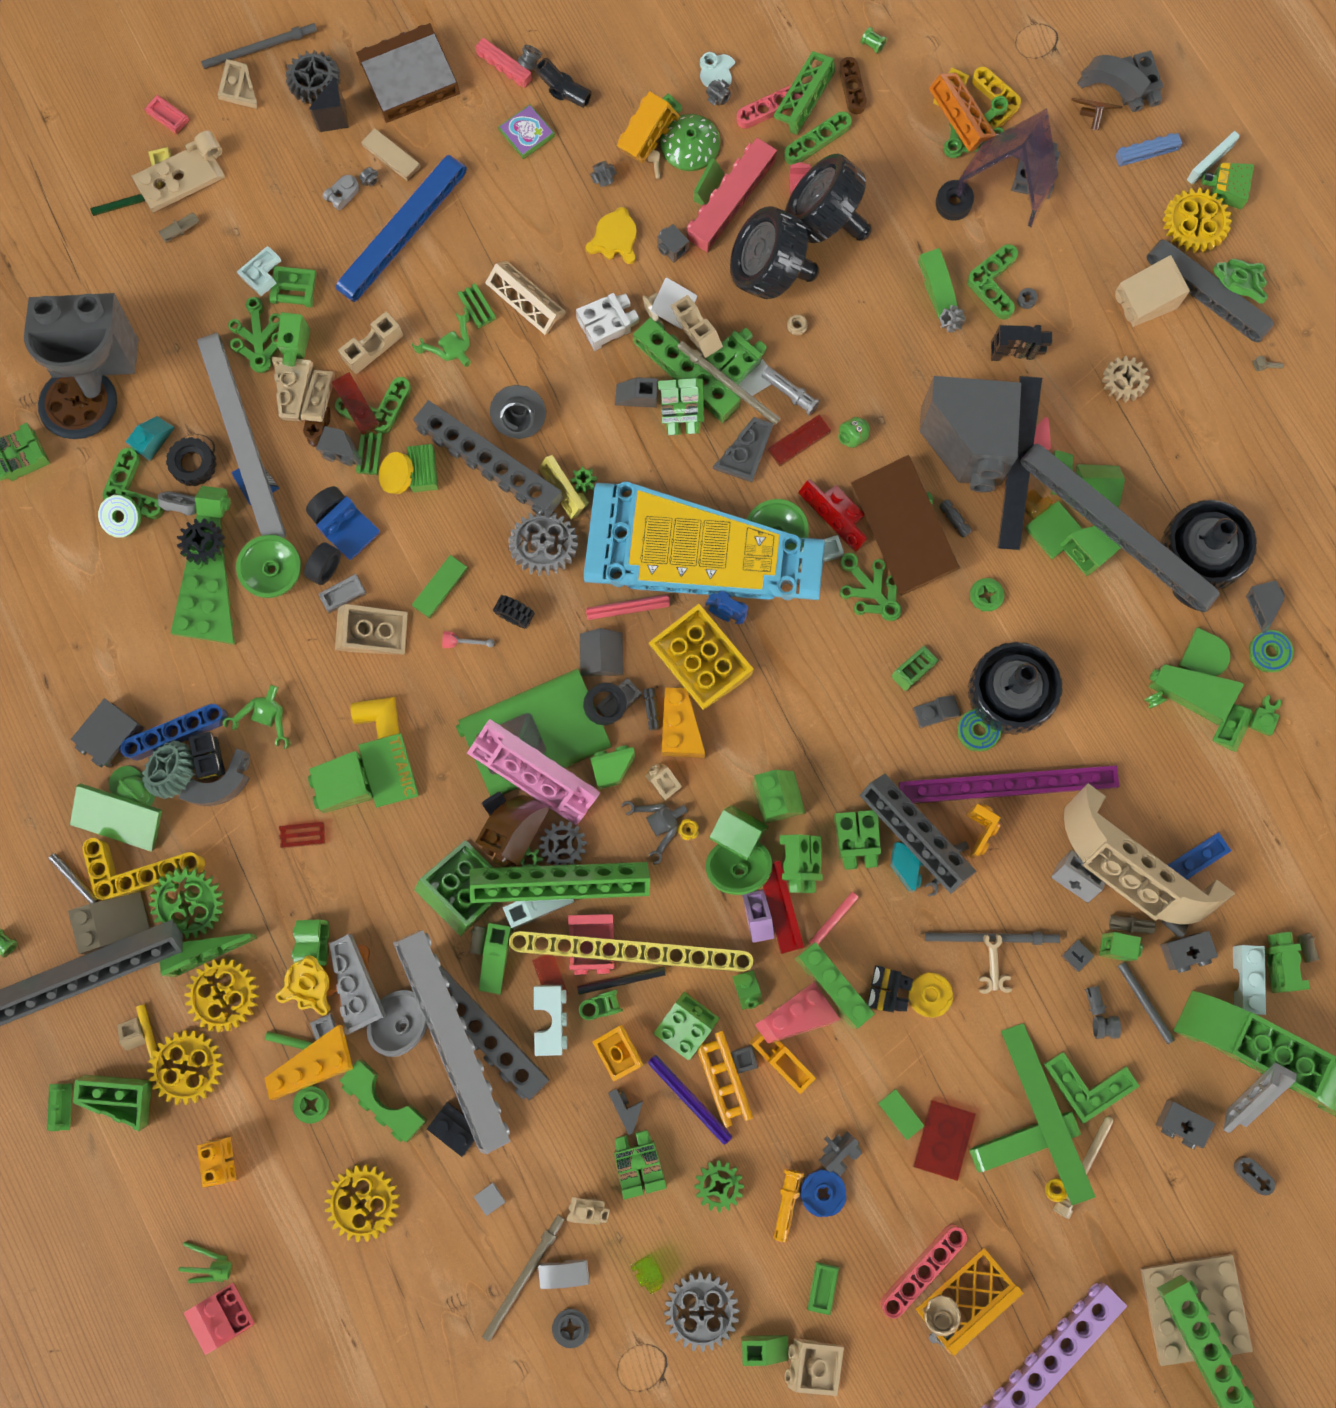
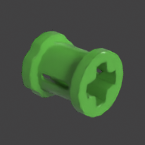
[860,27,887,54]
[0,929,18,958]

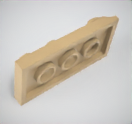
[131,131,225,213]

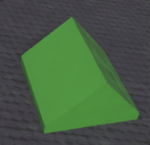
[1076,464,1125,507]
[709,805,769,860]

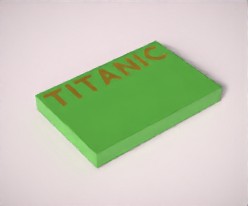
[358,733,419,808]

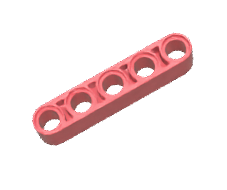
[880,1224,967,1319]

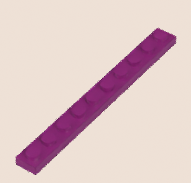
[898,765,1120,804]

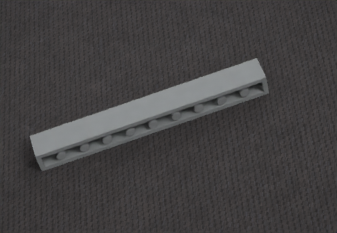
[393,930,511,1154]

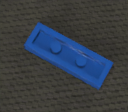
[1167,832,1231,880]

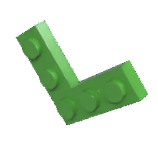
[1043,1052,1140,1123]

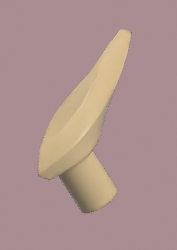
[643,293,664,326]

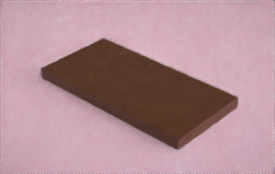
[851,455,960,596]

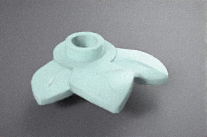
[700,52,735,87]

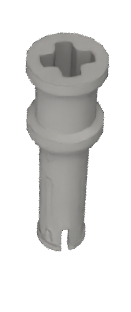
[761,366,820,416]

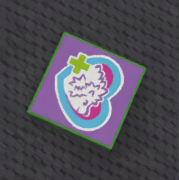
[498,104,555,159]

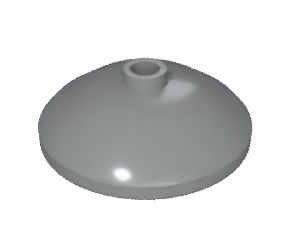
[367,990,427,1057]

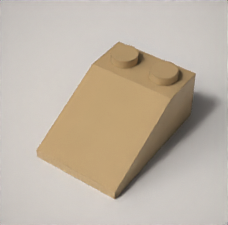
[335,604,408,655]

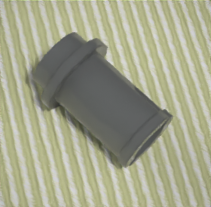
[1085,986,1107,1015]

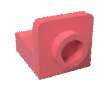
[789,162,811,196]

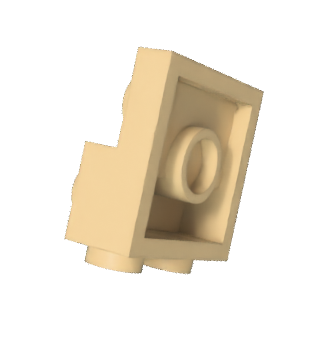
[785,1338,844,1396]

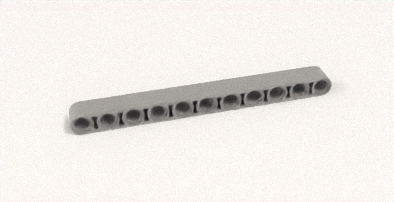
[197,333,286,538]

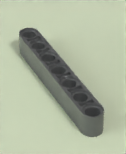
[1146,240,1274,342]

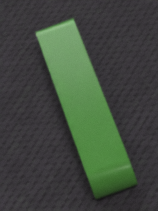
[969,1111,1081,1173]

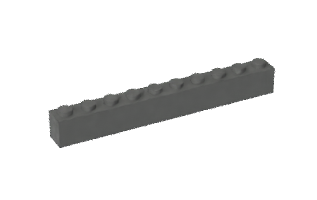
[0,919,183,1026]

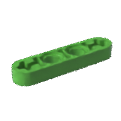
[784,112,852,165]

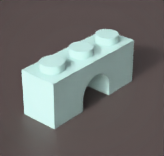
[1233,945,1266,1015]
[534,985,567,1056]

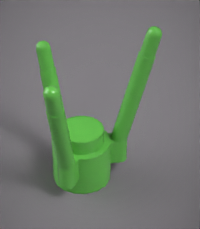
[178,1242,232,1283]

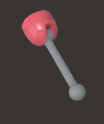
[442,631,495,648]

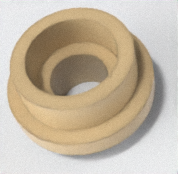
[787,315,808,335]

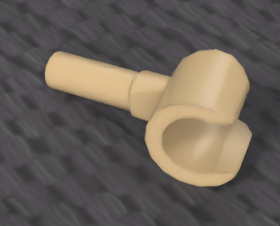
[648,150,661,180]

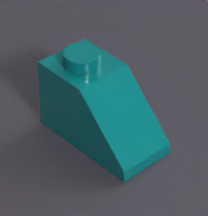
[125,416,175,461]

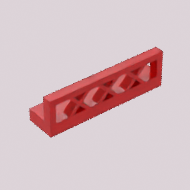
[763,861,804,954]

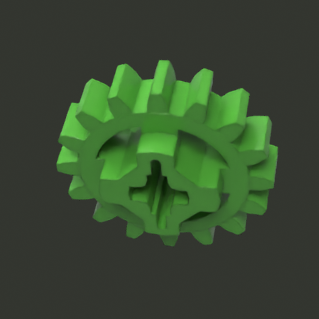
[694,1160,744,1213]

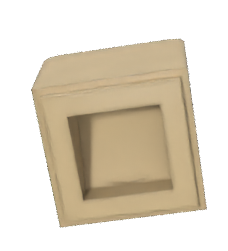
[117,1017,146,1051]

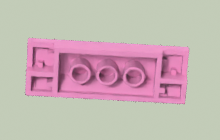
[467,719,600,826]

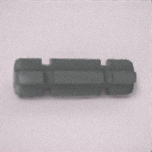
[939,499,972,537]
[643,688,660,730]

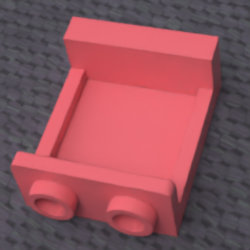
[568,914,615,975]

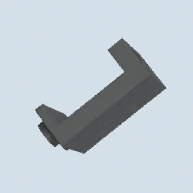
[70,698,144,768]

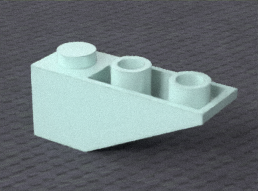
[503,899,575,930]

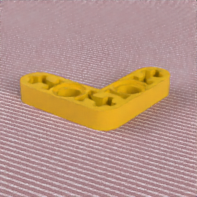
[972,67,1021,129]

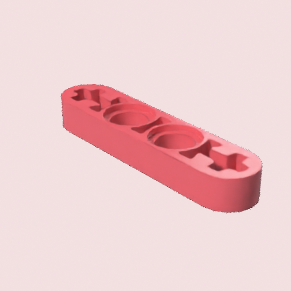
[736,83,806,129]

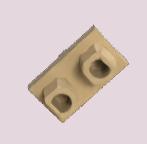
[567,1197,610,1225]

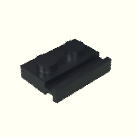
[427,1102,475,1157]

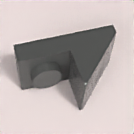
[913,695,961,729]
[608,1088,643,1135]

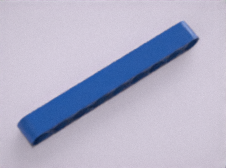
[336,155,467,302]

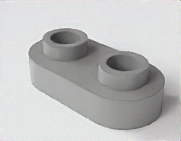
[158,491,197,515]

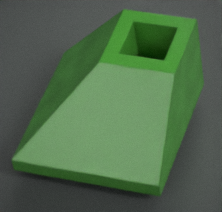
[590,745,635,789]

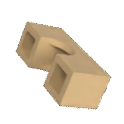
[670,295,723,358]
[338,311,403,374]

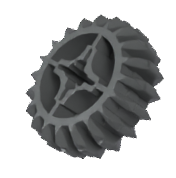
[286,50,341,105]

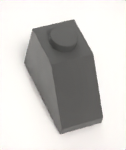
[1246,580,1284,633]

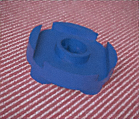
[705,591,749,624]
[800,1169,846,1217]

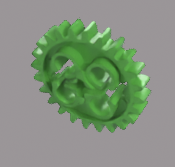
[149,866,225,939]

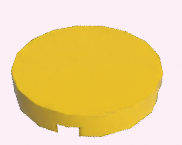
[379,452,414,494]
[908,973,953,1018]

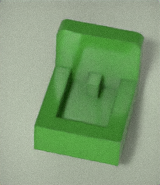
[732,970,763,1010]

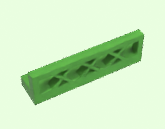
[774,51,836,135]

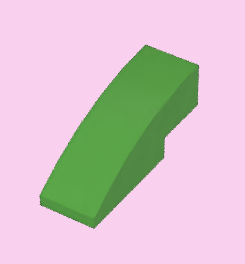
[918,248,958,318]

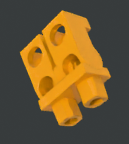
[197,1136,237,1188]

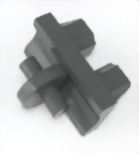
[819,1131,862,1176]

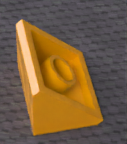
[592,1024,644,1082]

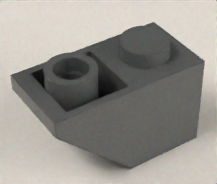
[615,377,658,408]
[316,426,362,466]

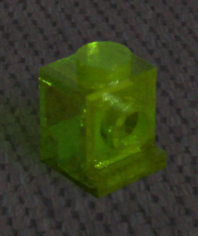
[631,1253,664,1294]

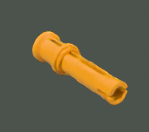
[773,1168,804,1243]

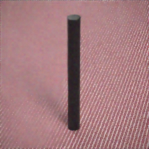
[577,967,666,995]

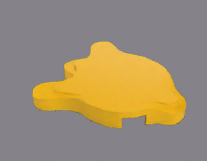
[586,207,637,264]
[275,955,330,1016]

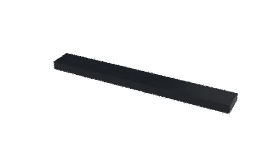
[997,376,1042,550]

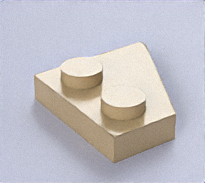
[218,59,258,109]

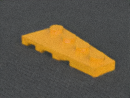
[264,1025,353,1100]

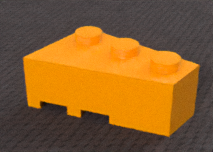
[616,91,680,163]
[662,687,705,758]

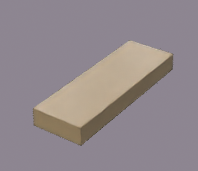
[361,128,420,181]
[300,370,335,422]

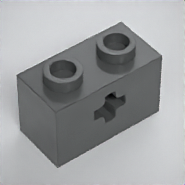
[1160,931,1218,973]
[1156,1100,1215,1150]

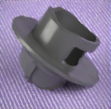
[490,385,546,439]

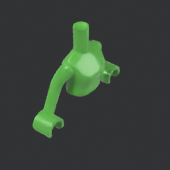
[412,308,471,367]
[223,685,291,749]

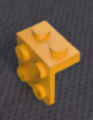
[966,803,1001,859]

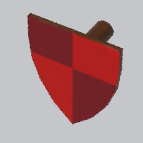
[1072,98,1123,130]

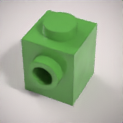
[195,486,231,518]

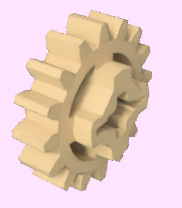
[1102,356,1150,402]

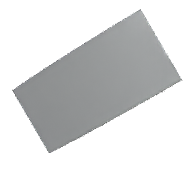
[538,1260,590,1289]

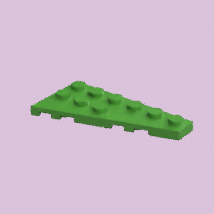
[171,515,235,645]

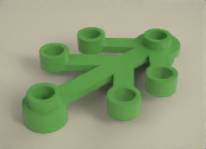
[944,96,1008,158]
[228,297,281,373]
[840,553,902,621]

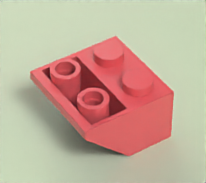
[184,1283,255,1355]

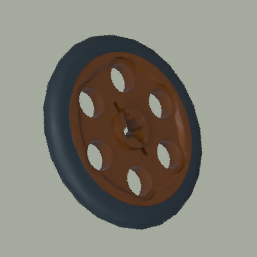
[38,375,117,439]

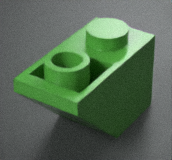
[741,1335,789,1366]

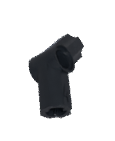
[535,58,592,108]

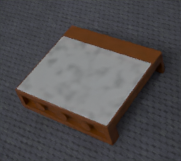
[356,23,460,123]

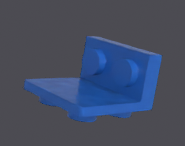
[316,496,380,560]

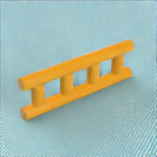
[697,1031,753,1128]

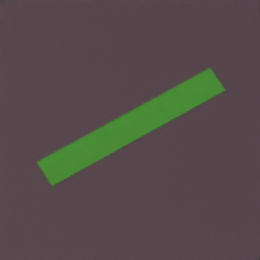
[1001,1023,1096,1205]

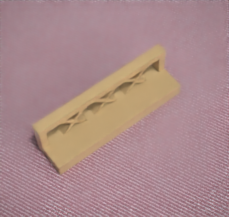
[485,261,566,335]

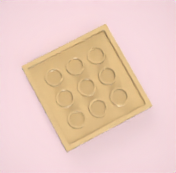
[1140,1254,1253,1366]

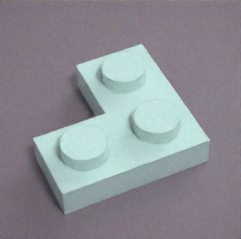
[237,246,282,296]

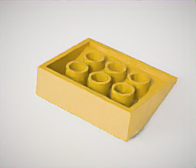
[648,604,754,710]

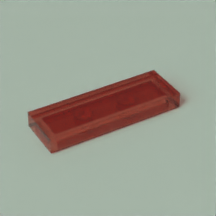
[331,372,380,435]
[768,415,831,467]

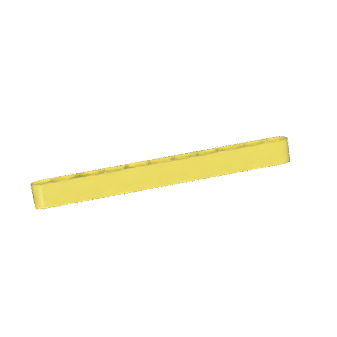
[509,931,753,972]

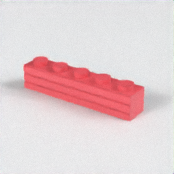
[475,38,533,88]

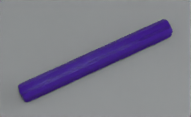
[648,1055,732,1145]

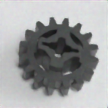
[539,821,587,866]

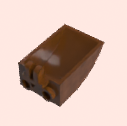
[475,795,551,867]

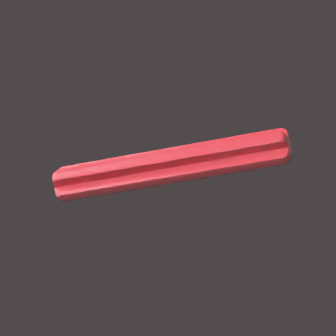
[586,595,670,620]

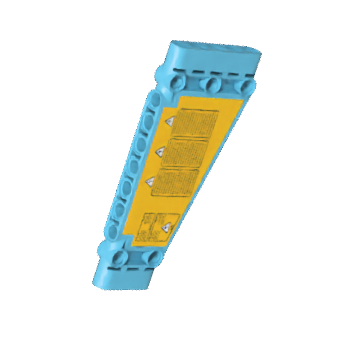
[584,482,825,600]

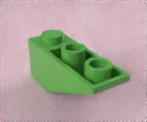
[479,923,513,995]

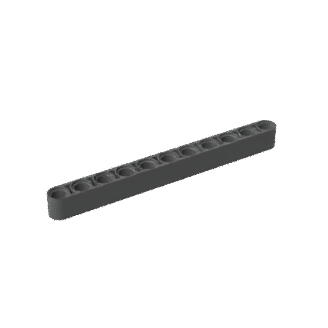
[1020,444,1220,612]

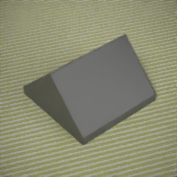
[580,628,623,676]

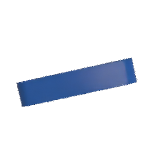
[120,704,228,761]

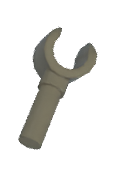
[1252,356,1284,371]

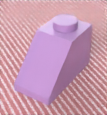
[742,890,774,943]

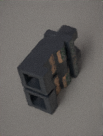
[991,325,1052,361]

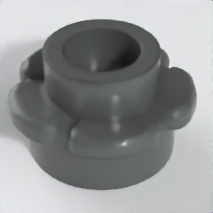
[360,167,378,186]

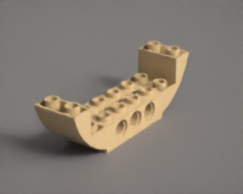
[1064,783,1235,924]

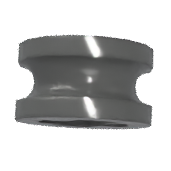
[1018,288,1037,309]

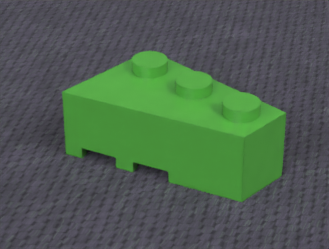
[73,1075,152,1131]

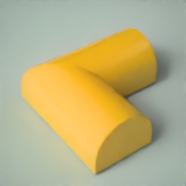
[351,697,399,739]

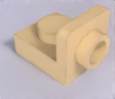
[645,763,682,800]

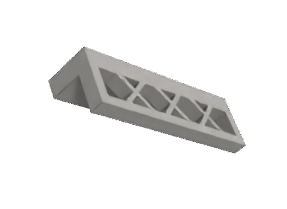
[1223,1063,1297,1133]

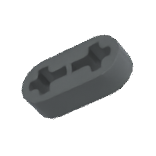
[1234,1157,1275,1196]

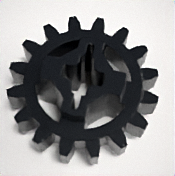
[177,518,225,565]

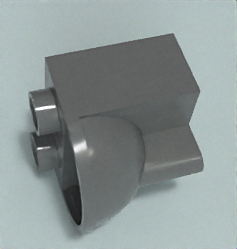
[24,293,139,398]

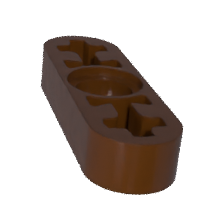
[839,57,866,114]

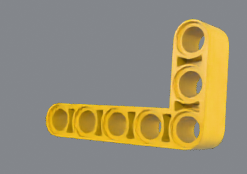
[82,838,205,900]

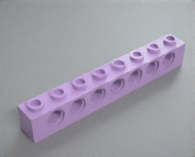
[981,1282,1127,1408]

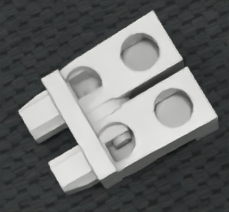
[576,293,639,351]

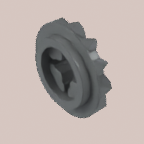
[552,1308,589,1348]

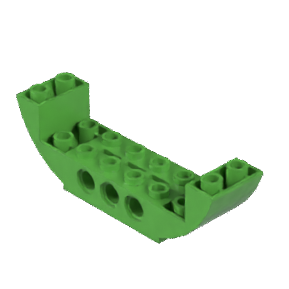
[1173,991,1336,1117]

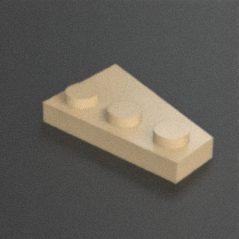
[272,357,314,422]

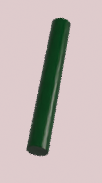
[90,194,145,216]

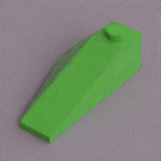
[160,933,257,977]

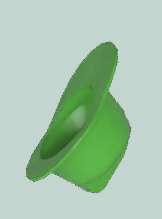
[109,766,155,806]

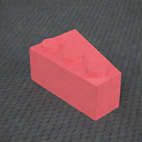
[755,982,841,1044]

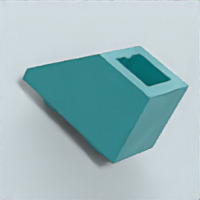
[890,842,923,892]

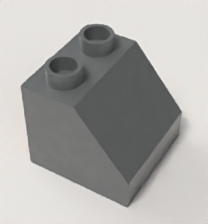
[919,376,1021,492]

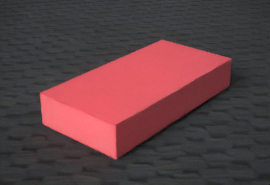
[144,95,189,134]

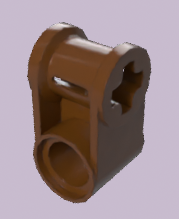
[303,407,331,447]

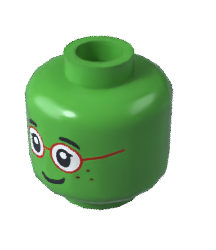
[838,417,870,448]

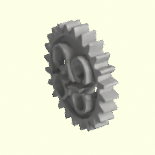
[509,513,578,576]
[664,1271,739,1352]

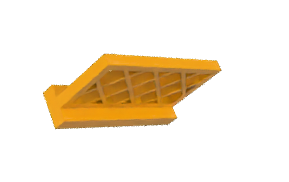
[915,1248,1024,1356]

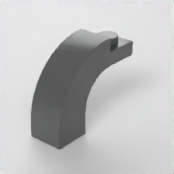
[1077,55,1151,102]
[179,749,250,806]

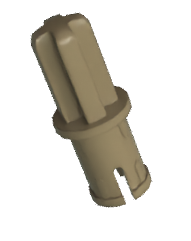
[158,213,199,243]
[1109,915,1156,934]

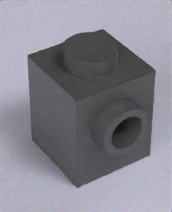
[657,224,689,263]

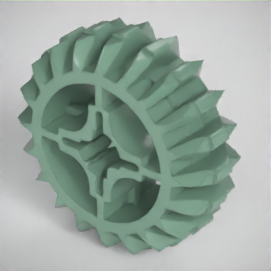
[142,740,195,799]

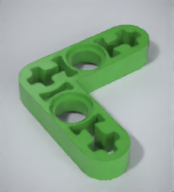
[967,244,1018,320]
[335,377,411,434]
[102,448,164,519]

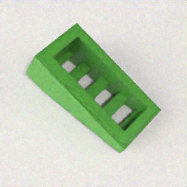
[891,646,939,691]

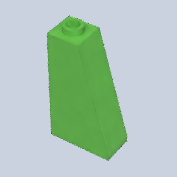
[1148,664,1244,725]

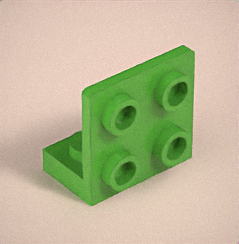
[654,992,720,1060]

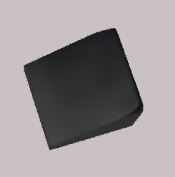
[481,791,506,816]

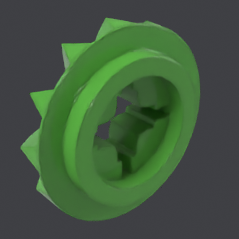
[970,578,1004,612]
[293,1086,329,1124]

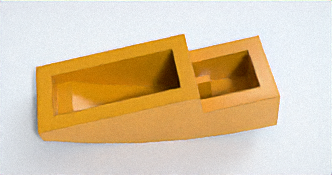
[749,1032,816,1095]

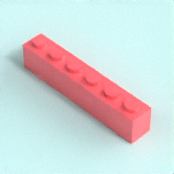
[686,138,777,253]

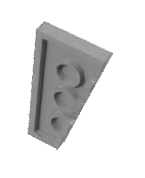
[330,934,386,1036]

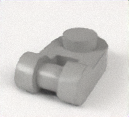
[323,175,359,211]

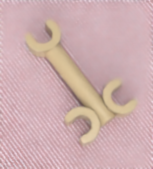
[978,934,1012,994]

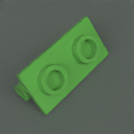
[47,1084,73,1131]

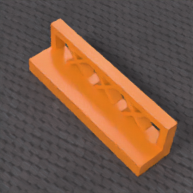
[929,73,997,152]

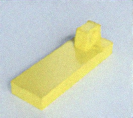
[538,455,589,519]

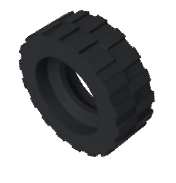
[166,437,217,486]

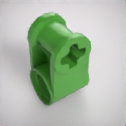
[579,989,623,1020]

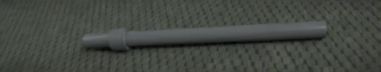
[201,23,317,69]
[925,932,1060,945]

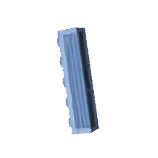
[1115,133,1182,167]

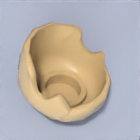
[924,1295,961,1337]

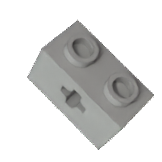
[1051,850,1105,903]

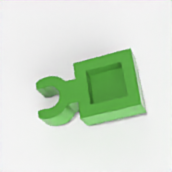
[1249,695,1281,736]

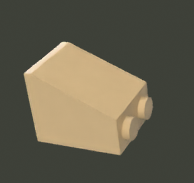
[1115,255,1190,327]

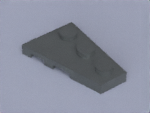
[713,417,773,482]

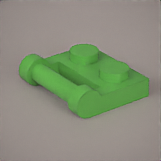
[270,266,317,308]

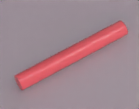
[809,892,859,945]

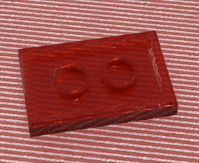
[913,1100,976,1181]

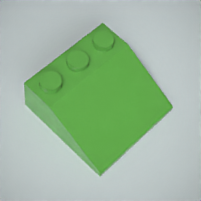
[414,840,496,937]

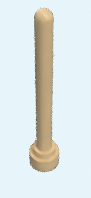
[1053,1116,1113,1219]

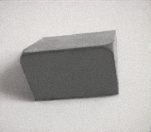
[1161,920,1188,937]

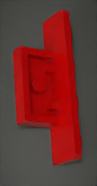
[798,479,867,552]

